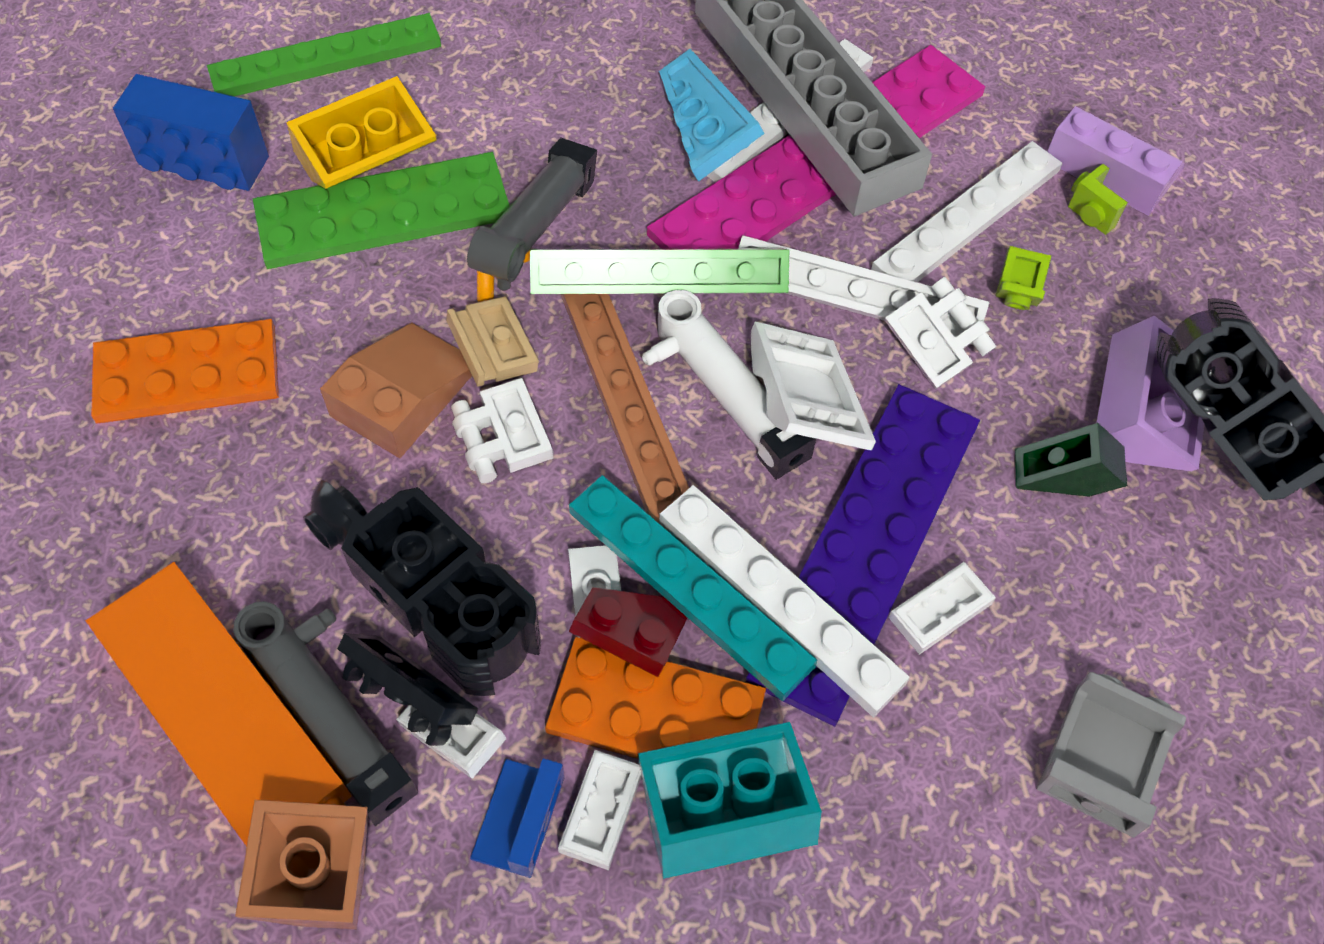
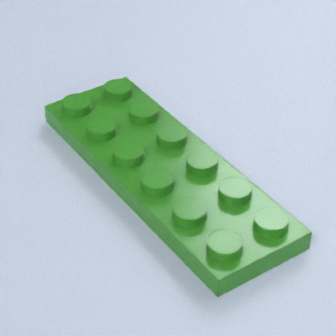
[252,152,509,269]

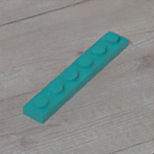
[569,475,818,702]

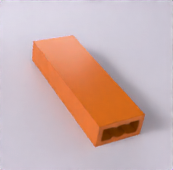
[85,562,352,847]

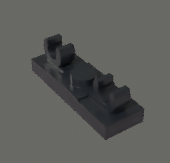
[337,633,478,746]

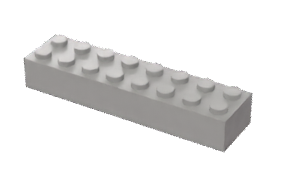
[695,0,932,217]

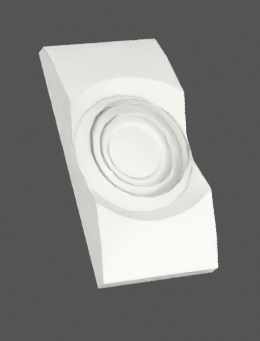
[751,321,876,450]

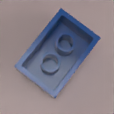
[113,74,269,191]

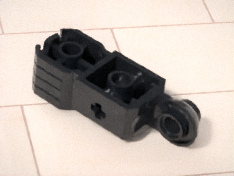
[1155,298,1324,501]
[303,480,541,696]

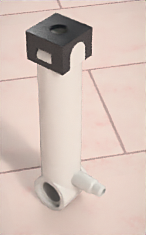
[642,290,816,480]

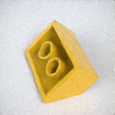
[286,76,437,189]

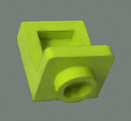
[1068,164,1128,235]
[996,246,1051,310]

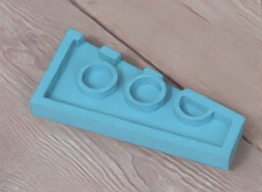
[659,49,765,182]

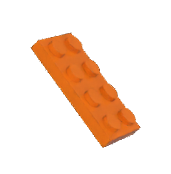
[91,319,279,424]
[545,637,766,759]

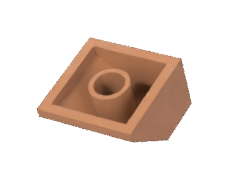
[235,800,368,930]

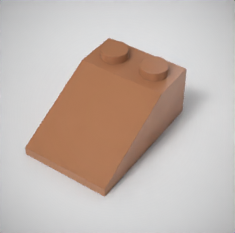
[320,323,472,458]

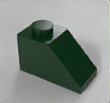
[1015,423,1127,497]

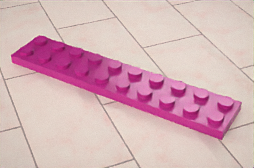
[647,45,986,249]

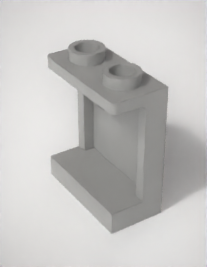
[1036,672,1186,838]

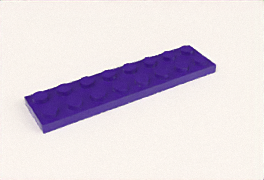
[745,384,980,727]

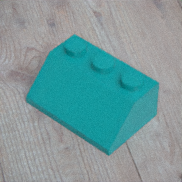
[638,722,822,879]

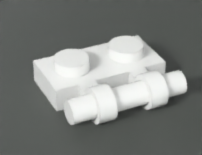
[885,277,997,389]
[451,378,553,483]

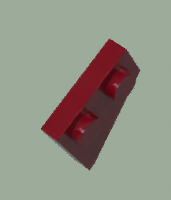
[569,587,687,677]

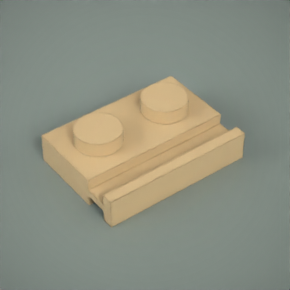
[446,296,539,387]

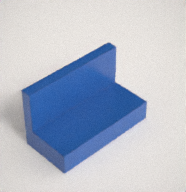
[470,758,564,878]

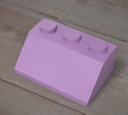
[1047,106,1185,216]
[1097,316,1204,471]

